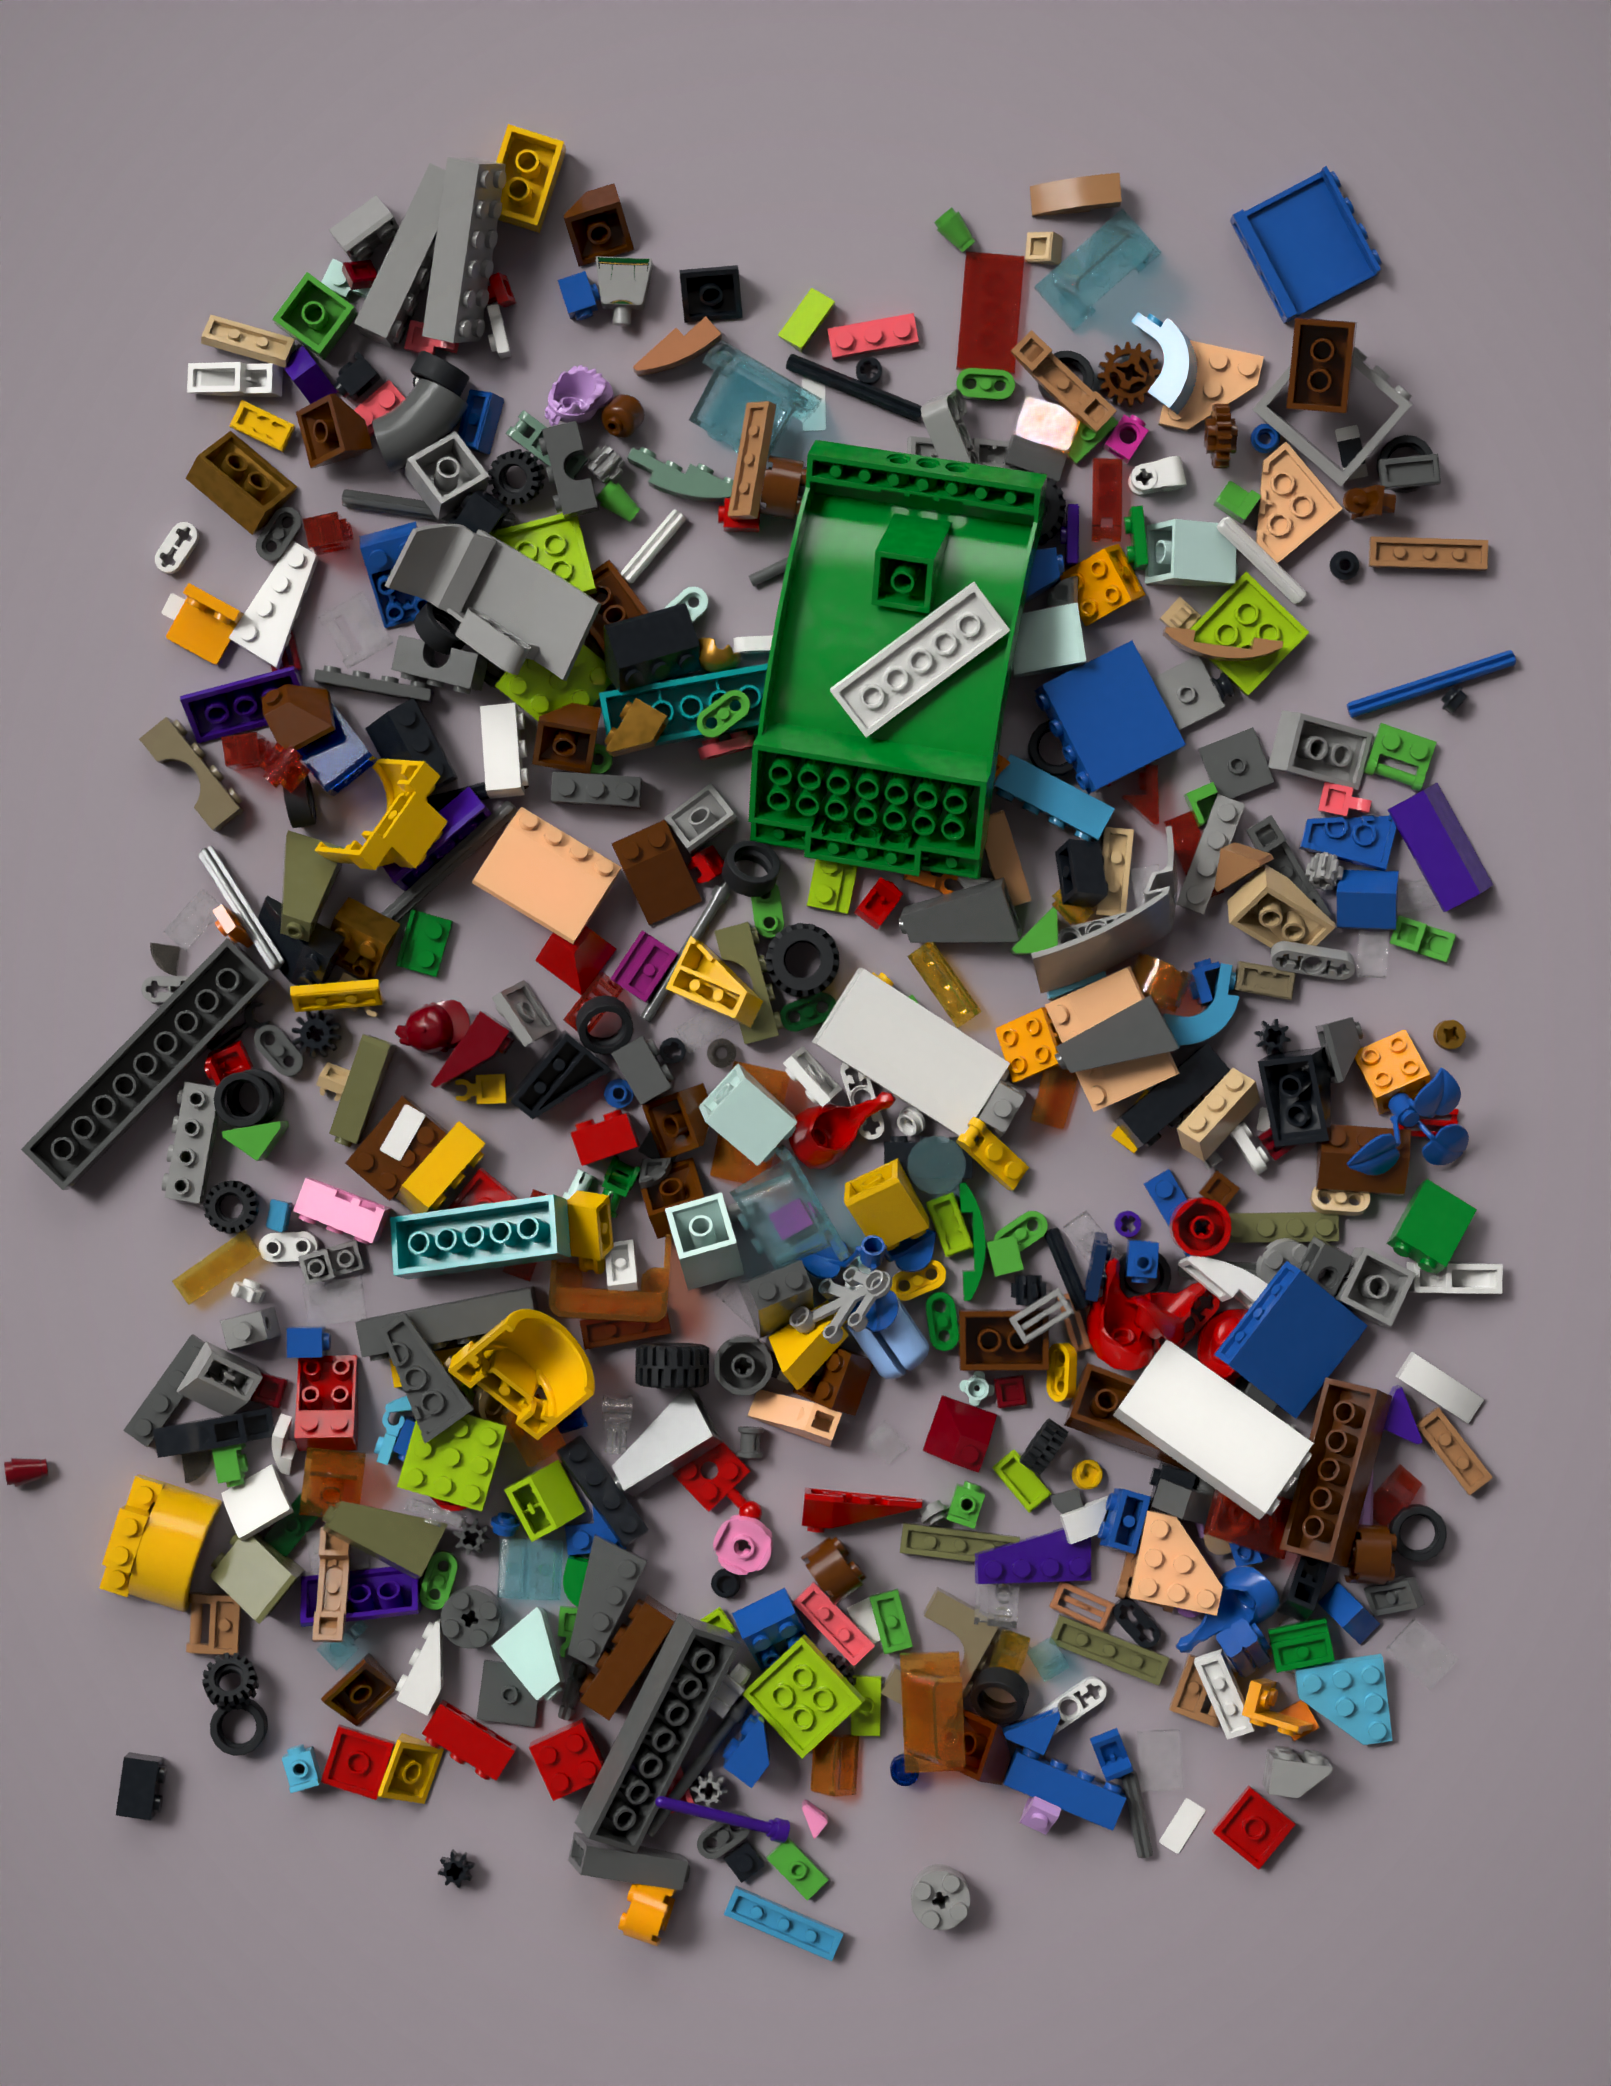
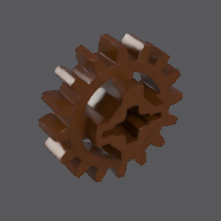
[1097,342,1161,408]
[1204,404,1238,468]

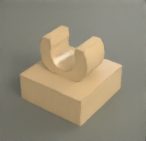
[1159,597,1201,629]
[316,1062,350,1101]

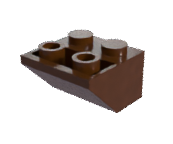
[793,1346,873,1416]

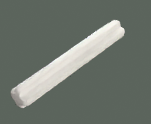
[1217,517,1306,604]

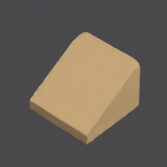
[1025,232,1063,265]

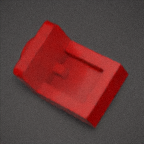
[854,877,903,930]
[204,1040,253,1086]

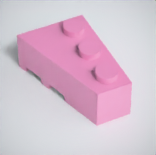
[293,1177,391,1245]

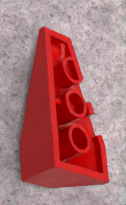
[802,1487,922,1533]

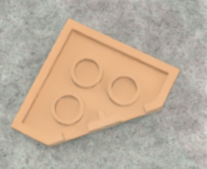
[1158,340,1264,431]
[1256,442,1343,563]
[1129,1510,1223,1616]

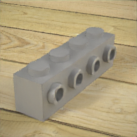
[162,1082,219,1204]

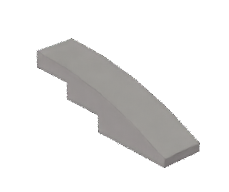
[907,436,1022,471]

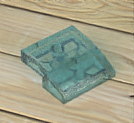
[497,1538,563,1600]

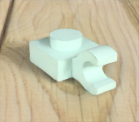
[321,259,371,300]

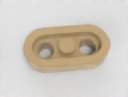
[1310,1186,1370,1216]

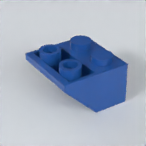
[732,1588,813,1671]
[722,1712,770,1789]

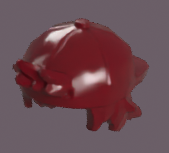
[395,1000,470,1053]

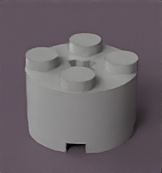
[910,1864,970,1930]

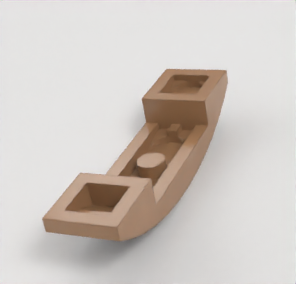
[1011,330,1117,433]
[1163,627,1283,661]
[312,1527,351,1642]

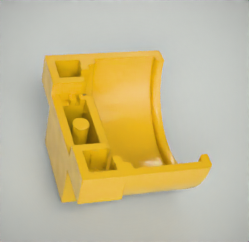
[315,759,448,870]
[448,1309,595,1440]
[99,1474,222,1612]

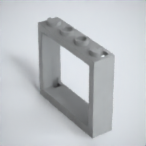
[1252,347,1413,486]

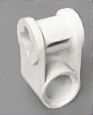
[1128,456,1187,495]

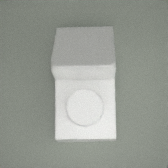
[605,1239,639,1294]

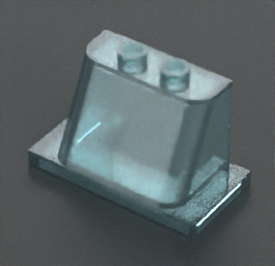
[1034,208,1161,331]
[689,340,822,462]
[729,1144,851,1270]

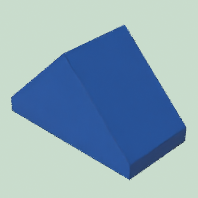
[1317,1582,1380,1644]
[1003,1707,1061,1755]

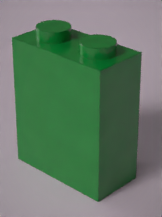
[1386,1179,1477,1275]

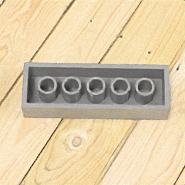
[422,157,506,343]
[354,163,445,349]

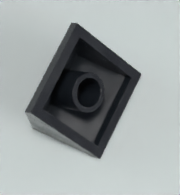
[679,265,743,323]

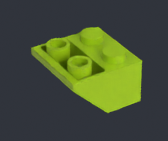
[504,1459,586,1542]

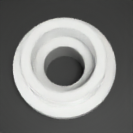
[897,1107,925,1136]

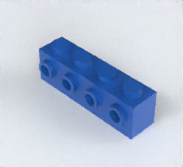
[1003,1747,1127,1831]

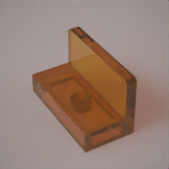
[1030,1066,1078,1129]
[811,1734,859,1797]

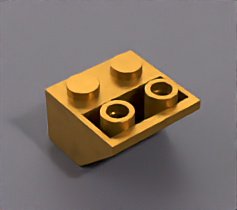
[604,698,669,757]
[330,897,401,980]

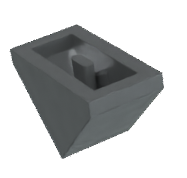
[1151,1478,1217,1525]

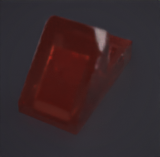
[1121,765,1159,826]
[1373,1464,1422,1526]

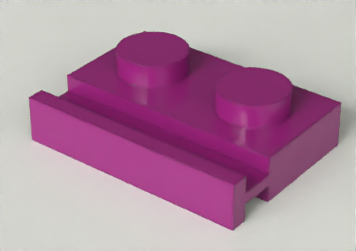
[610,930,678,1002]

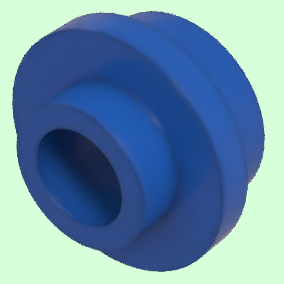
[1250,424,1280,454]
[604,1079,634,1108]
[491,1512,520,1537]

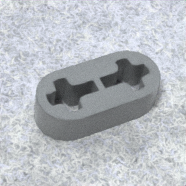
[141,976,188,1003]

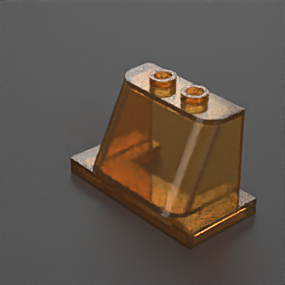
[900,1651,966,1773]

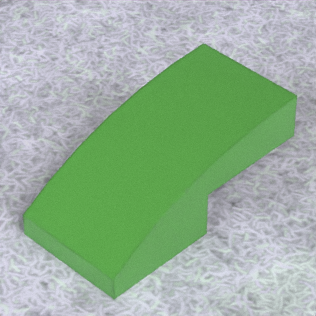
[1390,916,1457,963]

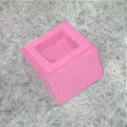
[802,1799,828,1839]

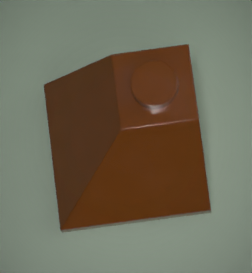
[563,183,634,267]
[296,393,373,468]
[261,684,335,757]
[532,703,601,774]
[642,1083,709,1158]
[637,1157,705,1239]
[938,1706,1011,1785]

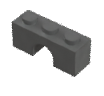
[539,421,599,519]
[391,635,489,694]
[551,772,642,809]

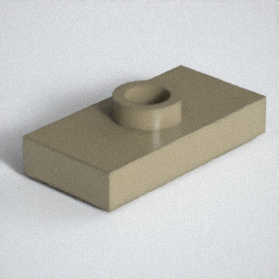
[1233,961,1296,1000]

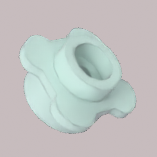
[959,1371,994,1406]

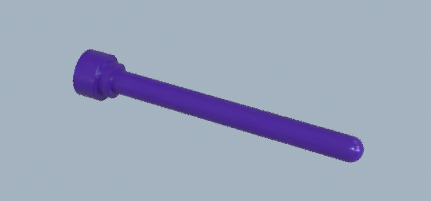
[655,1796,790,1844]

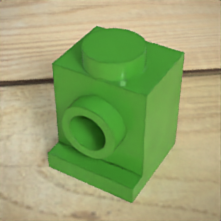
[212,1443,248,1487]
[946,1481,985,1529]

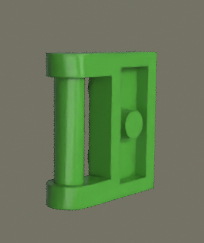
[1364,723,1437,792]

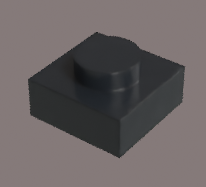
[724,1840,765,1883]

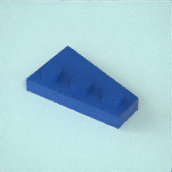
[1299,814,1396,871]

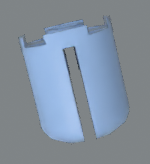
[847,1294,929,1379]

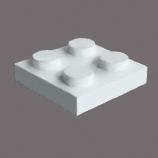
[783,1046,842,1107]

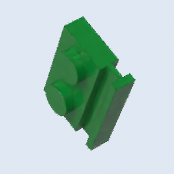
[1124,506,1148,571]
[396,909,453,977]
[1267,1617,1335,1673]

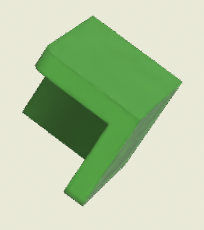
[1213,481,1261,524]
[1184,782,1218,827]
[986,1236,1024,1277]

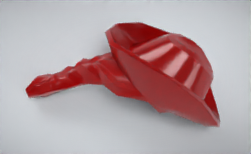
[789,1092,896,1169]
[1087,1258,1154,1371]
[1125,1282,1209,1344]
[1197,1309,1248,1386]

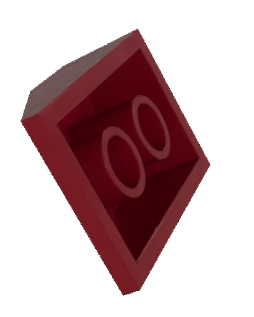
[430,1011,515,1088]

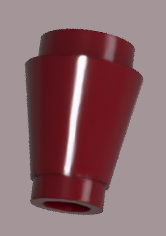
[4,1458,48,1487]

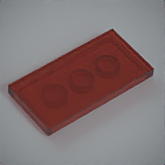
[956,251,1024,374]

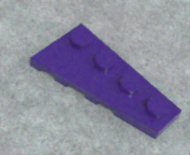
[975,1528,1091,1584]

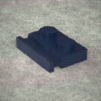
[1085,1232,1112,1302]

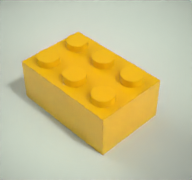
[496,124,566,233]

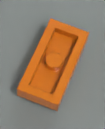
[213,904,254,948]

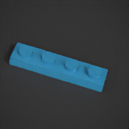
[724,1886,843,1961]

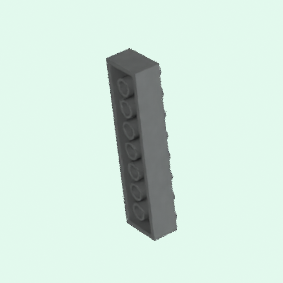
[574,1613,741,1853]

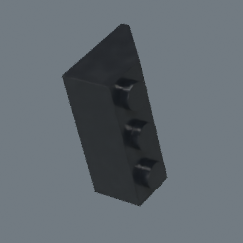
[604,603,700,693]
[365,698,458,792]

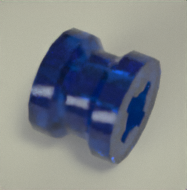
[890,1753,920,1786]

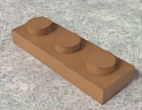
[1416,1407,1493,1495]

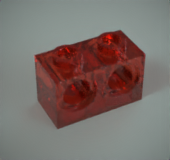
[303,512,354,555]
[221,732,273,771]

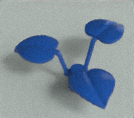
[1346,1068,1469,1175]
[797,1230,936,1332]

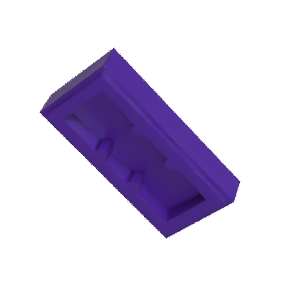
[1060,504,1079,567]

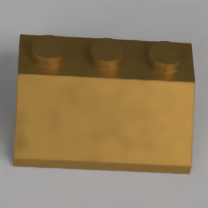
[185,431,297,535]

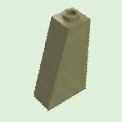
[280,830,344,942]
[329,1034,397,1147]
[322,1501,448,1579]

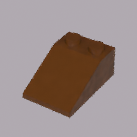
[589,560,649,655]
[611,819,702,925]

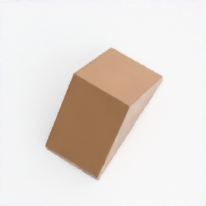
[1214,842,1274,892]

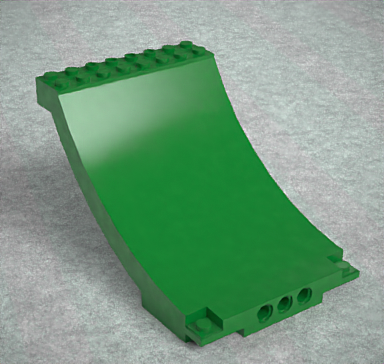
[748,440,1047,880]

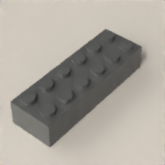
[355,1286,539,1361]

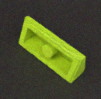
[778,288,835,353]

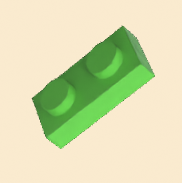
[869,1588,913,1654]

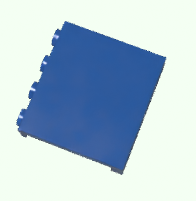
[1230,166,1382,324]
[1034,641,1186,795]
[1214,1261,1368,1419]

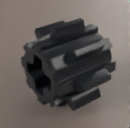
[1254,1019,1291,1055]
[1011,1275,1046,1306]
[438,1849,475,1888]

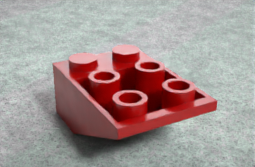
[294,1355,359,1451]

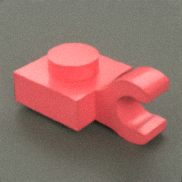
[404,320,459,355]
[1318,782,1372,817]

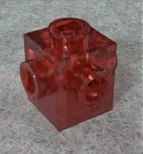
[258,742,310,793]

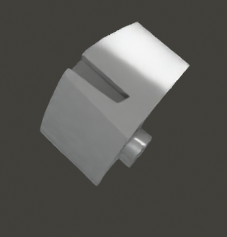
[385,523,602,681]
[1031,826,1178,993]

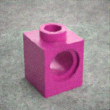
[1103,414,1149,464]

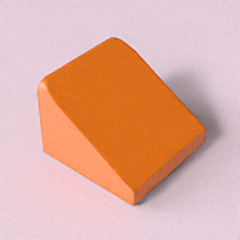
[1278,1700,1319,1741]

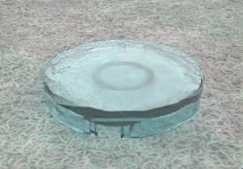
[907,1136,966,1194]

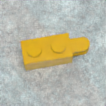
[567,1190,614,1274]

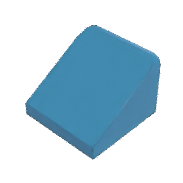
[266,1199,293,1232]

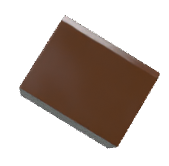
[321,1653,397,1727]

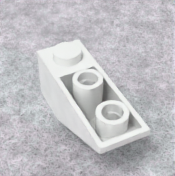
[395,1617,444,1716]

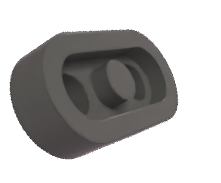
[256,507,302,562]
[254,1025,304,1076]
[697,1810,750,1859]

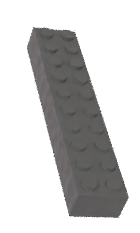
[21,938,274,1191]

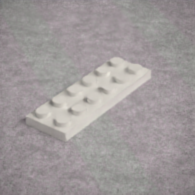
[830,582,1010,737]

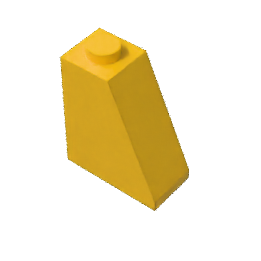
[768,1300,849,1390]

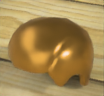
[698,638,741,673]

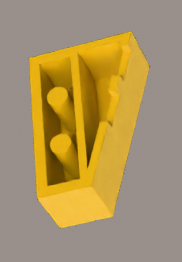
[665,936,763,1028]
[396,1121,486,1214]

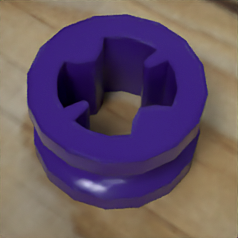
[1114,1210,1141,1237]

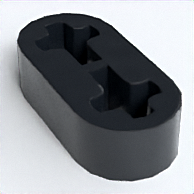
[1113,1598,1160,1648]

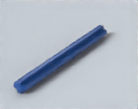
[1347,650,1516,718]

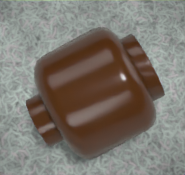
[601,394,645,438]

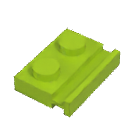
[807,859,858,914]

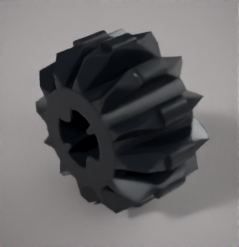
[292,1010,342,1059]

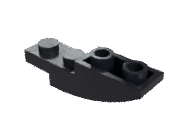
[153,1407,275,1458]

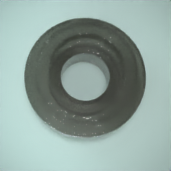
[707,1038,736,1068]

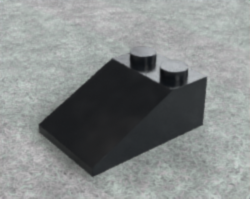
[258,896,345,986]
[1258,1047,1331,1147]

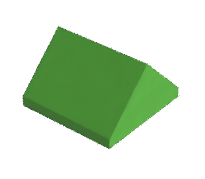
[1009,907,1058,955]
[222,1121,289,1161]

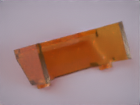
[549,1234,673,1323]

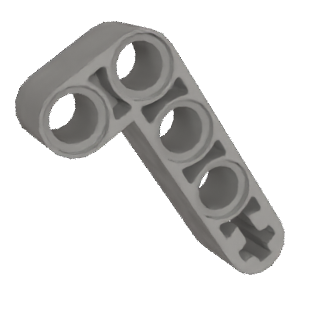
[921,389,982,465]

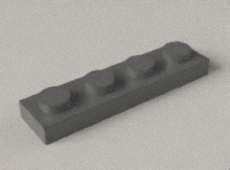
[314,665,434,704]
[123,1334,205,1447]

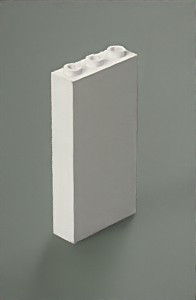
[812,968,1010,1136]
[1113,1340,1313,1520]

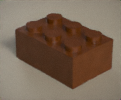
[1287,317,1357,413]
[345,1096,448,1201]
[959,1309,1049,1371]

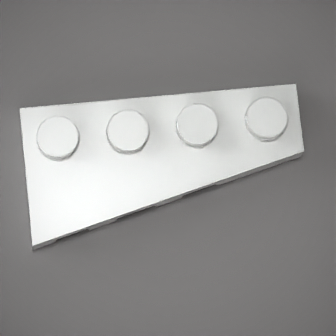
[229,540,319,670]

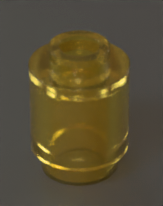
[1051,889,1095,925]

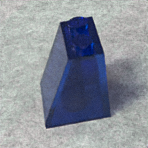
[295,703,378,797]

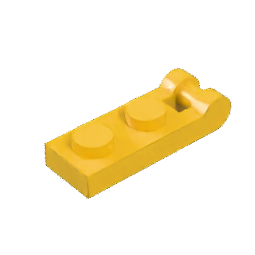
[956,1117,1029,1191]

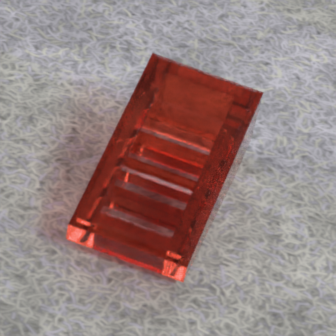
[563,972,624,1033]

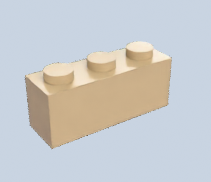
[1177,1068,1260,1162]

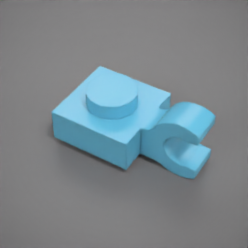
[374,1411,406,1465]

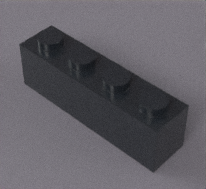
[1115,1043,1230,1148]

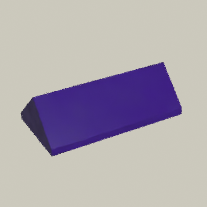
[180,666,303,744]
[1388,783,1493,912]
[382,787,492,891]
[300,1567,423,1627]

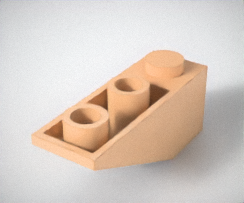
[747,1390,842,1447]

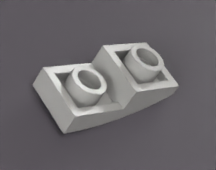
[298,1240,365,1285]

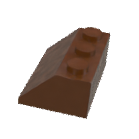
[1316,1124,1411,1196]

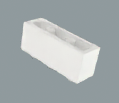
[480,703,529,799]

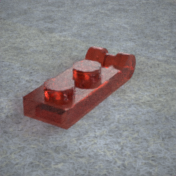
[1091,458,1122,542]

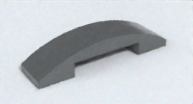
[1246,815,1331,917]

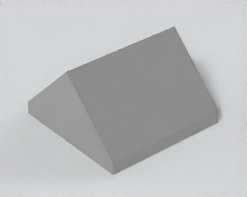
[664,783,738,854]

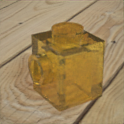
[989,1629,1030,1674]

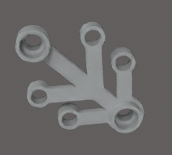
[789,1266,892,1344]

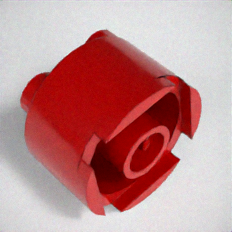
[1169,1197,1232,1257]

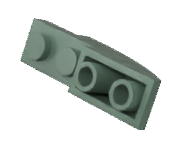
[627,447,734,502]

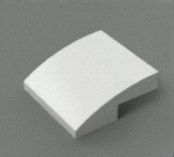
[221,1464,294,1541]

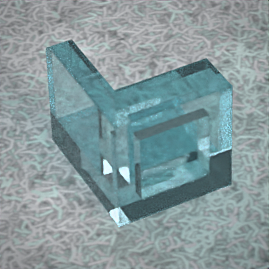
[1025,1637,1070,1682]

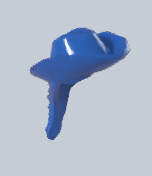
[1176,1566,1280,1653]

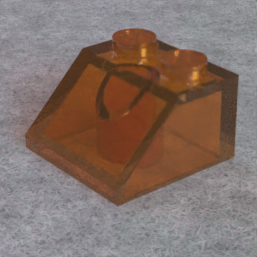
[299,1447,366,1517]

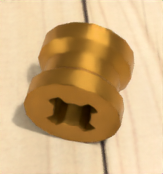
[1433,1020,1466,1049]

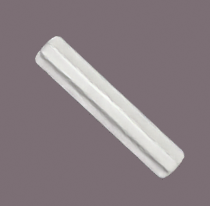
[621,509,686,583]

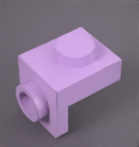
[1019,1796,1061,1835]

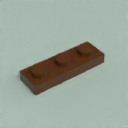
[579,1304,672,1350]

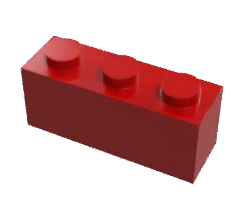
[421,1699,517,1781]

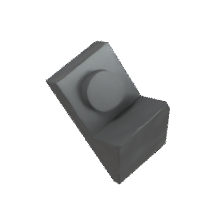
[1364,1574,1425,1616]

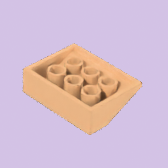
[472,807,622,944]
[1045,966,1180,1112]

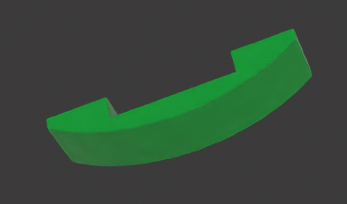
[959,1182,986,1301]

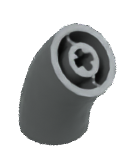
[372,379,468,473]

